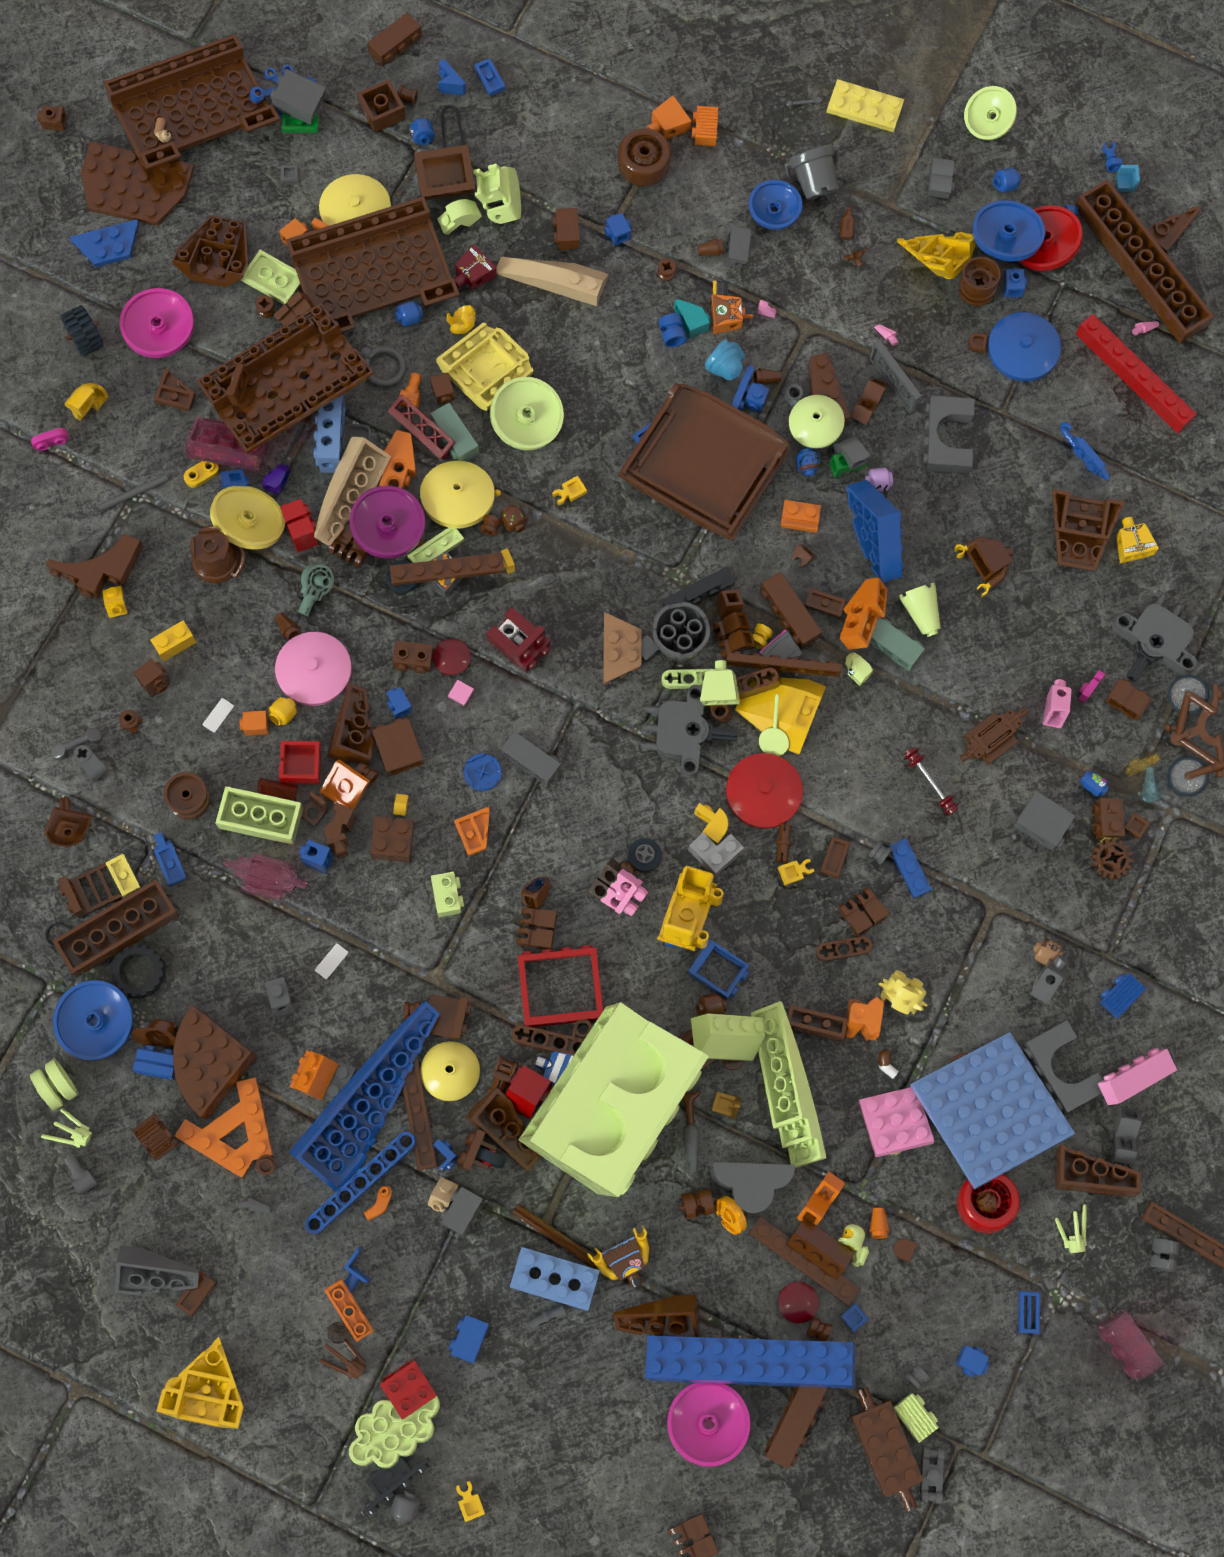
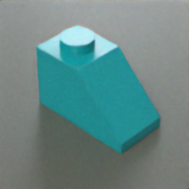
[674,299,711,339]

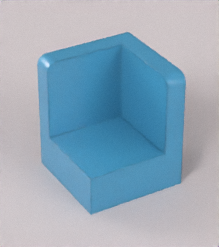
[1116,165,1140,192]

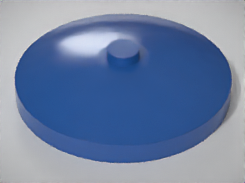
[972,200,1045,261]
[988,312,1061,381]
[53,980,134,1061]

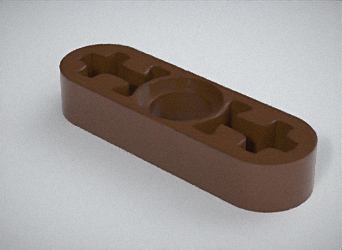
[815,936,872,962]

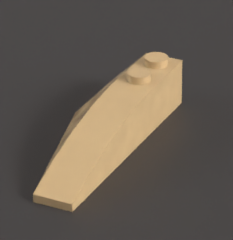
[497,257,609,306]
[314,437,391,546]

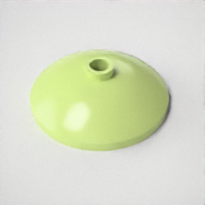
[964,86,1017,140]
[789,395,845,448]

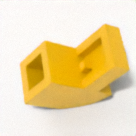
[694,803,728,846]

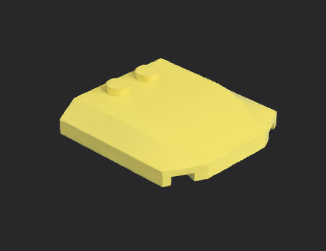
[436,323,533,411]

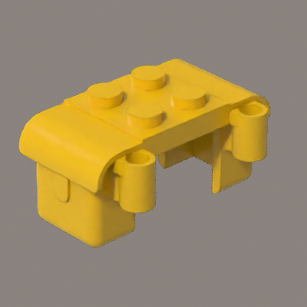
[657,866,723,951]

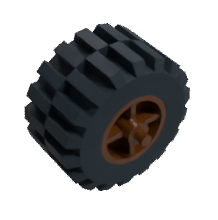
[61,305,104,356]

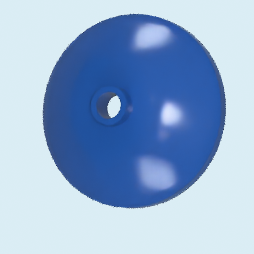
[748,180,802,230]

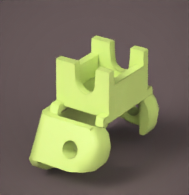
[473,164,521,224]

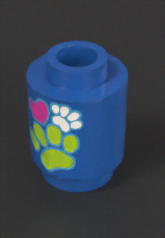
[1079,770,1109,797]

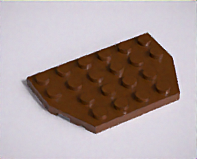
[80,142,195,226]

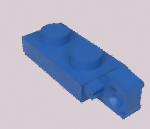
[154,832,187,887]

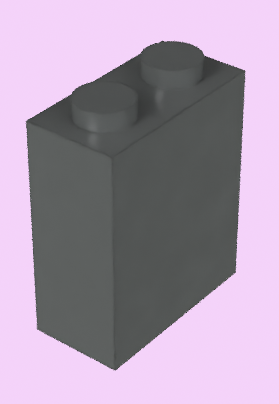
[270,70,326,125]
[1013,791,1075,851]

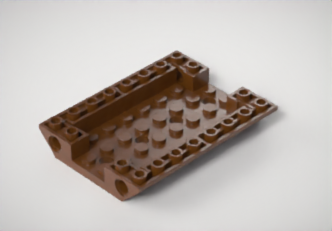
[196,303,375,454]

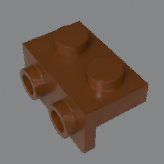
[1092,798,1125,840]

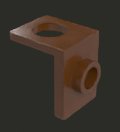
[301,792,329,826]

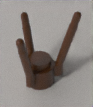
[320,1338,367,1380]

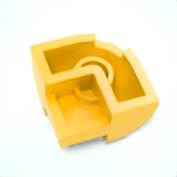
[64,383,108,421]

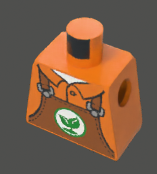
[711,294,753,334]

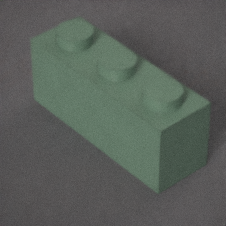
[430,403,479,461]
[869,618,925,671]

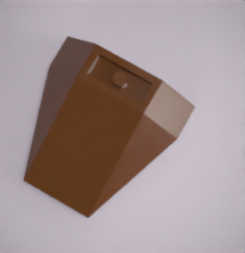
[172,215,248,287]

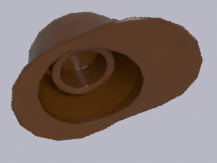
[131,1019,177,1047]

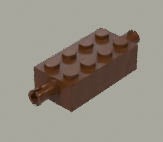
[850,1386,924,1512]

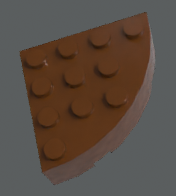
[173,1005,257,1120]

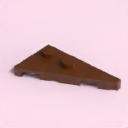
[1147,206,1202,253]

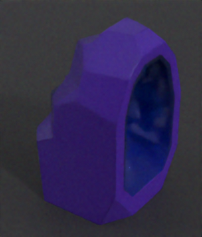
[262,464,290,494]

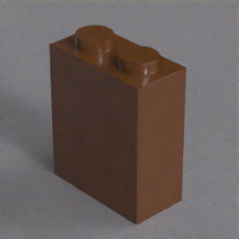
[372,718,424,777]

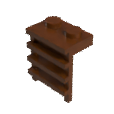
[58,863,122,918]

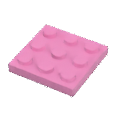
[859,1087,934,1157]

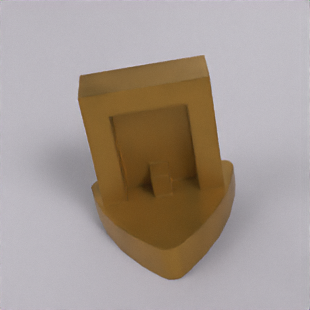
[711,1092,741,1120]

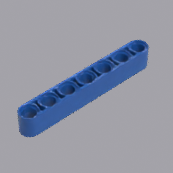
[305,1132,417,1234]

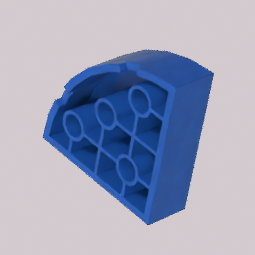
[846,480,904,582]

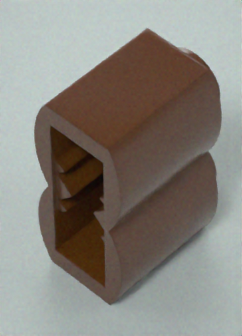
[1105,679,1151,721]

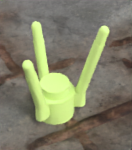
[41,1108,92,1148]
[1055,1204,1087,1253]

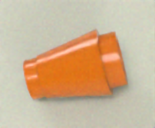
[869,1208,889,1239]

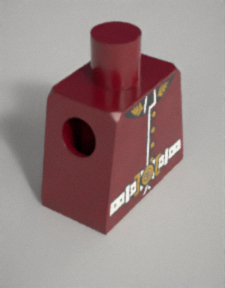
[454,244,497,289]

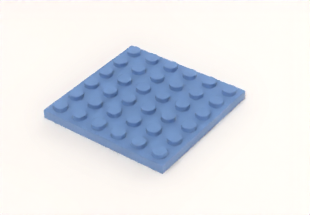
[910,1032,1075,1190]

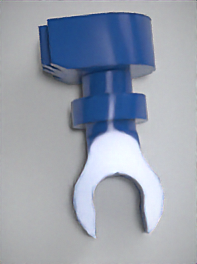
[1102,141,1123,172]

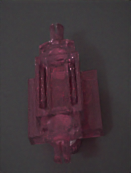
[223,853,308,902]

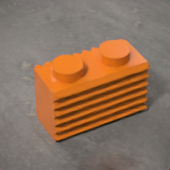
[692,106,718,147]

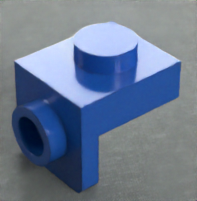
[433,1139,457,1172]

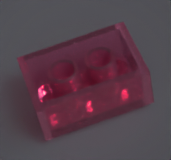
[1098,1311,1164,1379]

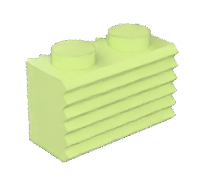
[893,1393,939,1443]

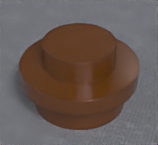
[256,1155,276,1175]

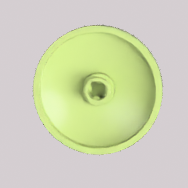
[490,377,564,450]

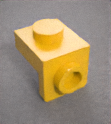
[102,586,127,618]

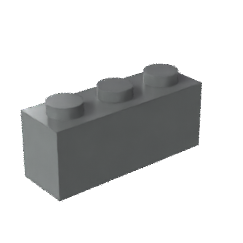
[501,731,561,786]

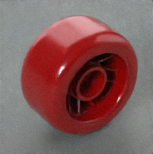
[956,1174,1020,1234]

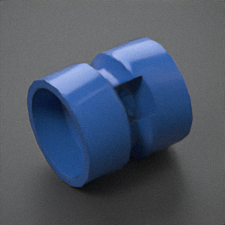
[658,313,687,347]

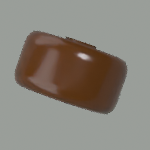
[617,128,671,187]

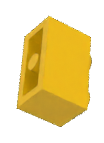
[150,620,196,662]

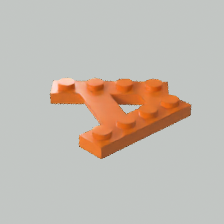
[175,1077,273,1178]

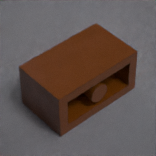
[552,208,580,250]

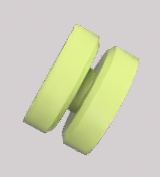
[30,1059,78,1111]

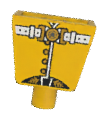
[1116,517,1159,563]

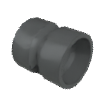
[1149,1238,1180,1273]

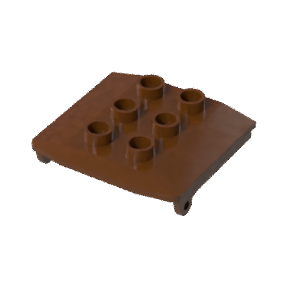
[618,383,790,541]

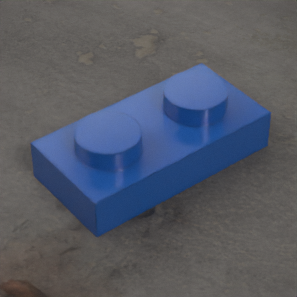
[474,58,505,96]

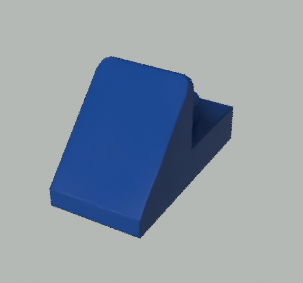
[438,59,466,95]

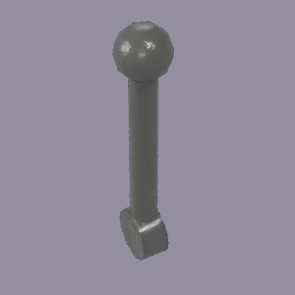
[786,97,822,108]

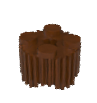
[132,1113,178,1162]

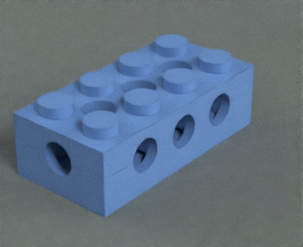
[314,394,345,473]
[510,1247,600,1311]

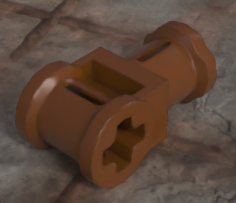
[487,1055,519,1093]

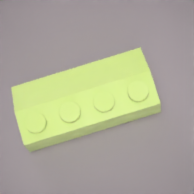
[691,1014,765,1061]

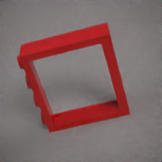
[518,945,603,1028]

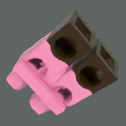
[588,858,648,916]

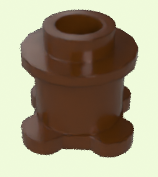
[119,710,143,734]

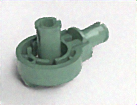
[297,563,334,617]

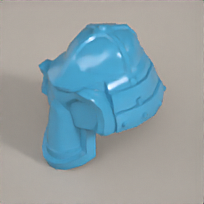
[705,339,745,380]

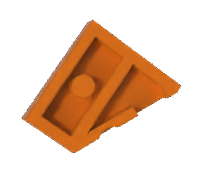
[454,807,490,857]

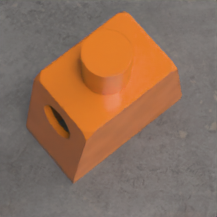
[646,95,691,139]

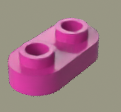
[31,428,69,451]

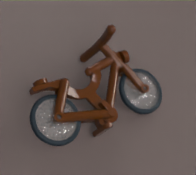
[1166,674,1224,796]

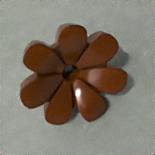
[844,248,867,267]

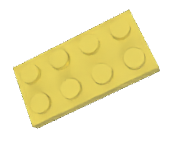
[827,79,904,133]

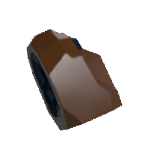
[521,876,551,909]

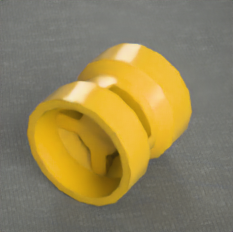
[752,624,773,649]

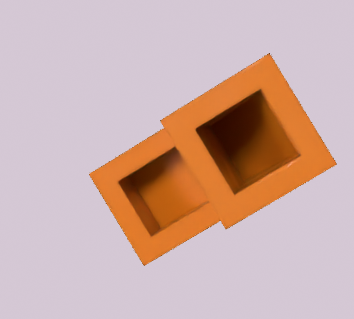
[797,1171,845,1226]

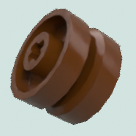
[164,772,211,820]

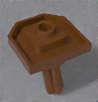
[44,797,92,847]

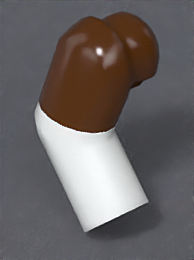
[878,1049,899,1079]

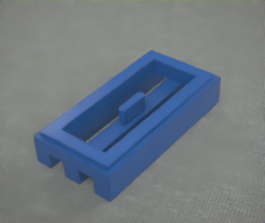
[1018,1291,1040,1334]

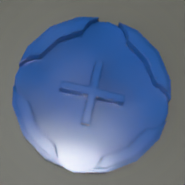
[464,753,502,792]

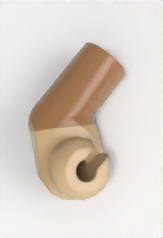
[154,117,171,142]

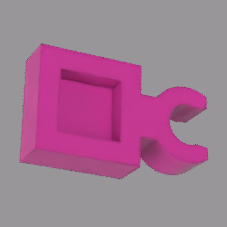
[1078,670,1105,703]

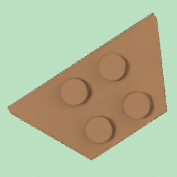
[603,613,642,684]

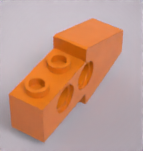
[379,430,416,490]
[840,577,887,650]

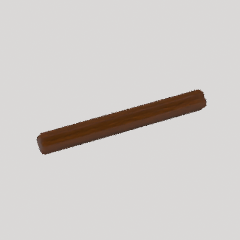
[513,1204,596,1269]

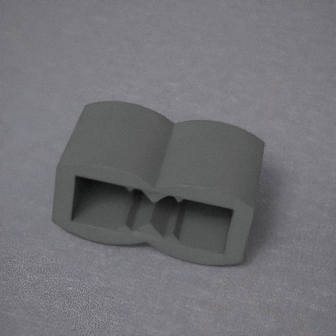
[927,158,957,199]

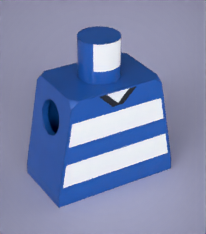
[535,1051,574,1086]

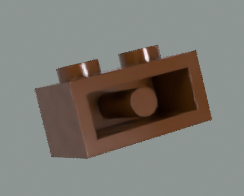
[392,640,434,674]
[133,658,170,698]

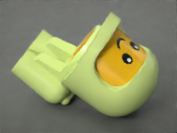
[837,1224,869,1267]

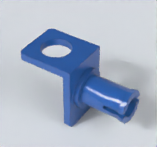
[344,1246,371,1293]

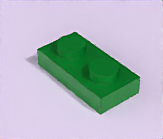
[282,113,319,133]

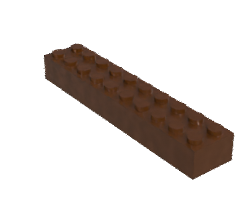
[1075,179,1215,344]

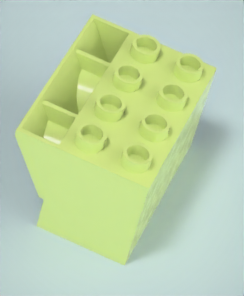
[519,1002,709,1197]

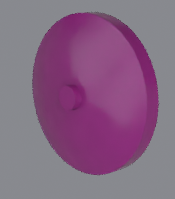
[350,486,425,558]

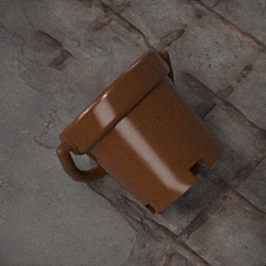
[190,525,246,584]

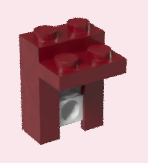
[486,607,551,673]

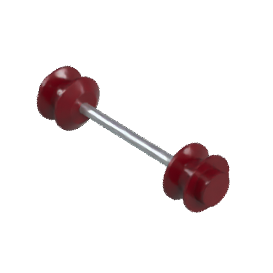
[904,747,959,815]

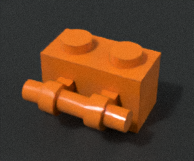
[289,1050,339,1101]

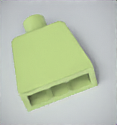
[700,660,740,706]

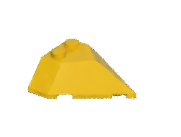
[897,232,976,279]
[157,1337,244,1429]

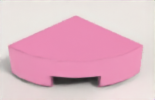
[757,300,776,318]

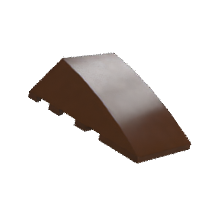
[1052,489,1126,571]

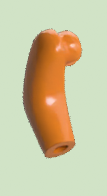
[364,1185,392,1221]

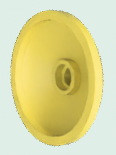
[420,1041,480,1101]

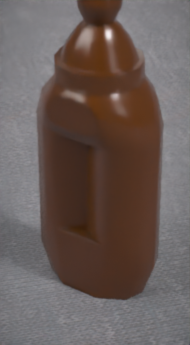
[840,207,855,240]

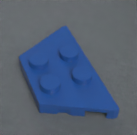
[70,219,139,267]

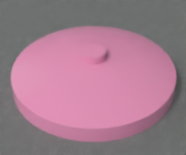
[275,632,352,706]

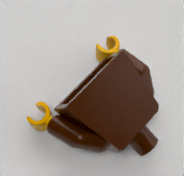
[954,537,1014,597]

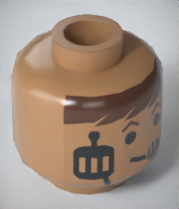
[1033,938,1063,965]

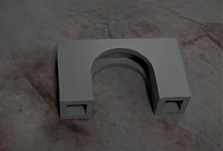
[923,395,975,474]
[1023,1020,1103,1115]

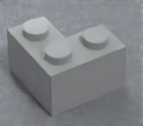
[688,832,744,878]

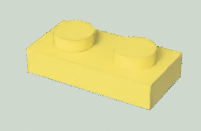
[106,854,141,897]

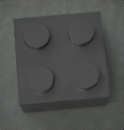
[440,1187,484,1237]

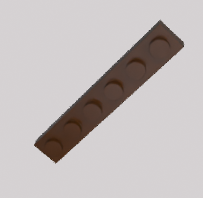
[390,553,505,586]
[726,651,842,677]
[749,1216,860,1306]

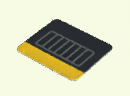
[713,281,727,296]

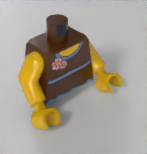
[588,1225,649,1289]

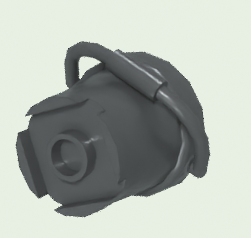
[785,144,840,200]

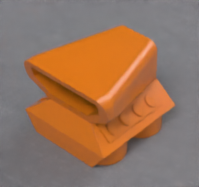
[845,997,884,1041]

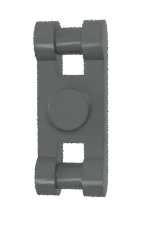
[920,1446,945,1504]

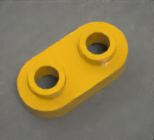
[184,458,219,488]

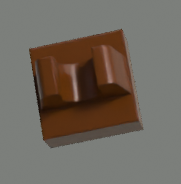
[792,544,817,567]

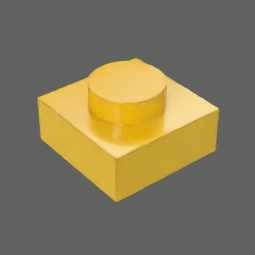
[501,548,515,574]

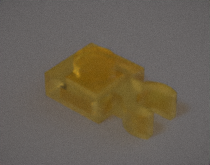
[1125,753,1160,777]

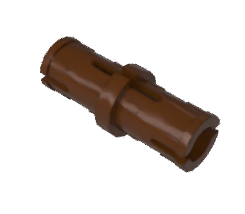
[776,823,792,864]

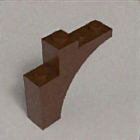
[46,534,143,599]

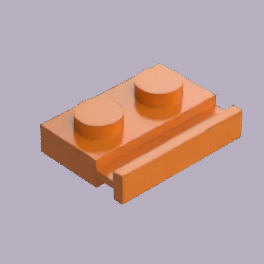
[780,500,821,533]

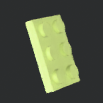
[241,250,301,305]

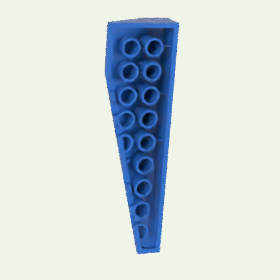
[289,1001,440,1192]

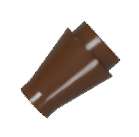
[697,238,724,256]
[753,368,781,385]
[274,612,300,640]

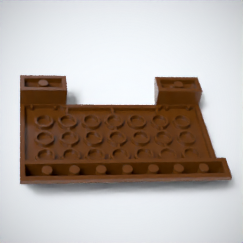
[103,34,280,170]
[286,196,460,333]

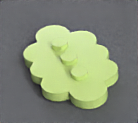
[349,1396,440,1469]

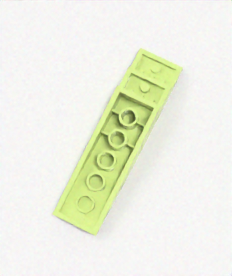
[751,1001,826,1168]

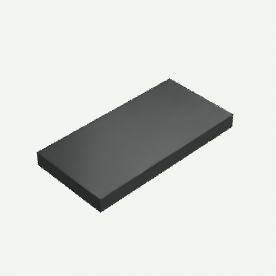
[869,339,922,414]

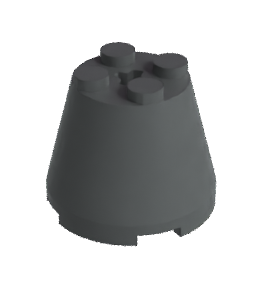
[652,602,710,662]

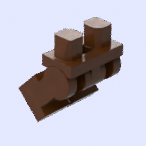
[324,802,357,859]

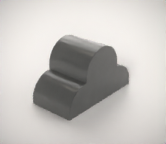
[711,1162,795,1216]

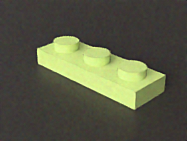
[407,528,464,563]

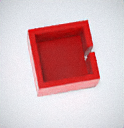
[280,499,318,553]
[279,741,322,785]

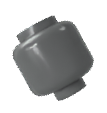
[390,1489,421,1524]

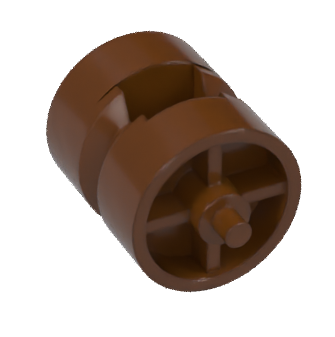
[678,1187,718,1220]

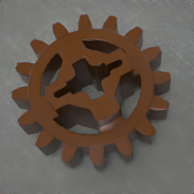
[1090,838,1133,880]

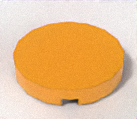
[715,1196,747,1235]

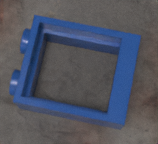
[687,939,750,1001]

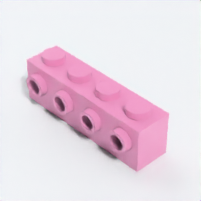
[1098,1048,1177,1105]

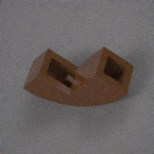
[850,376,888,425]

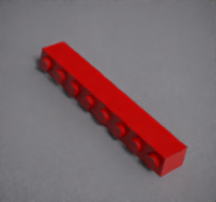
[1076,314,1196,434]

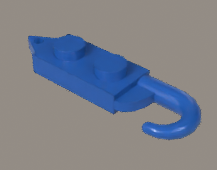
[1060,422,1110,481]

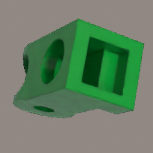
[829,453,868,478]

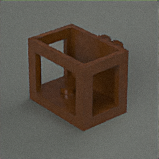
[414,145,475,200]

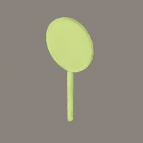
[759,694,789,756]

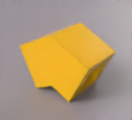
[393,794,408,816]

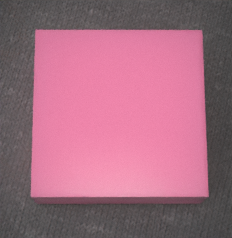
[448,680,474,706]

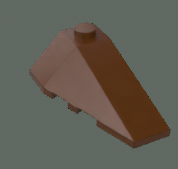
[465,1088,541,1172]
[613,1295,700,1337]

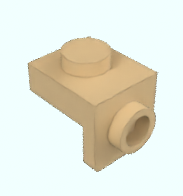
[428,1177,459,1213]

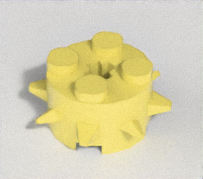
[879,970,927,1015]

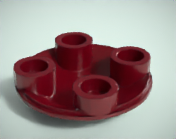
[433,639,471,675]
[778,1282,819,1323]

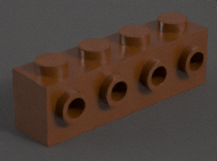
[760,572,822,649]

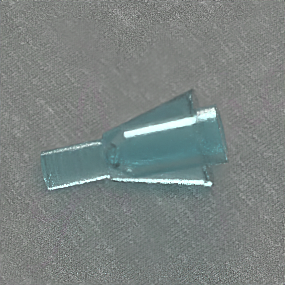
[1141,767,1160,803]

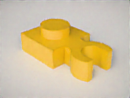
[552,476,587,505]
[778,859,815,885]
[456,1481,485,1522]

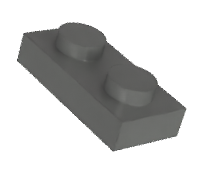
[323,1060,356,1102]

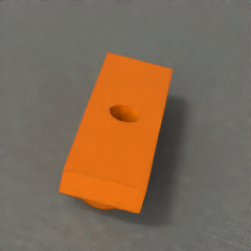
[324,1278,374,1342]

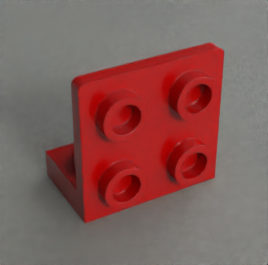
[379,1358,436,1419]

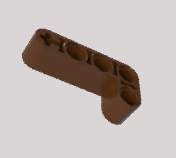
[710,668,781,723]
[512,1019,592,1055]

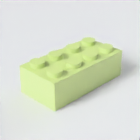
[216,786,304,845]

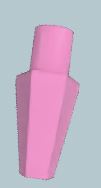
[1132,321,1159,335]
[874,324,899,346]

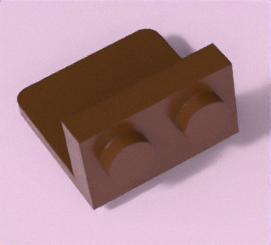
[429,994,472,1041]

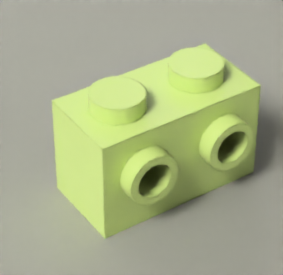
[431,872,464,917]

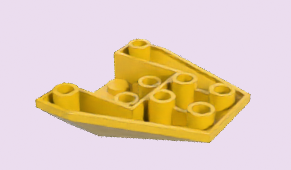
[735,677,826,755]

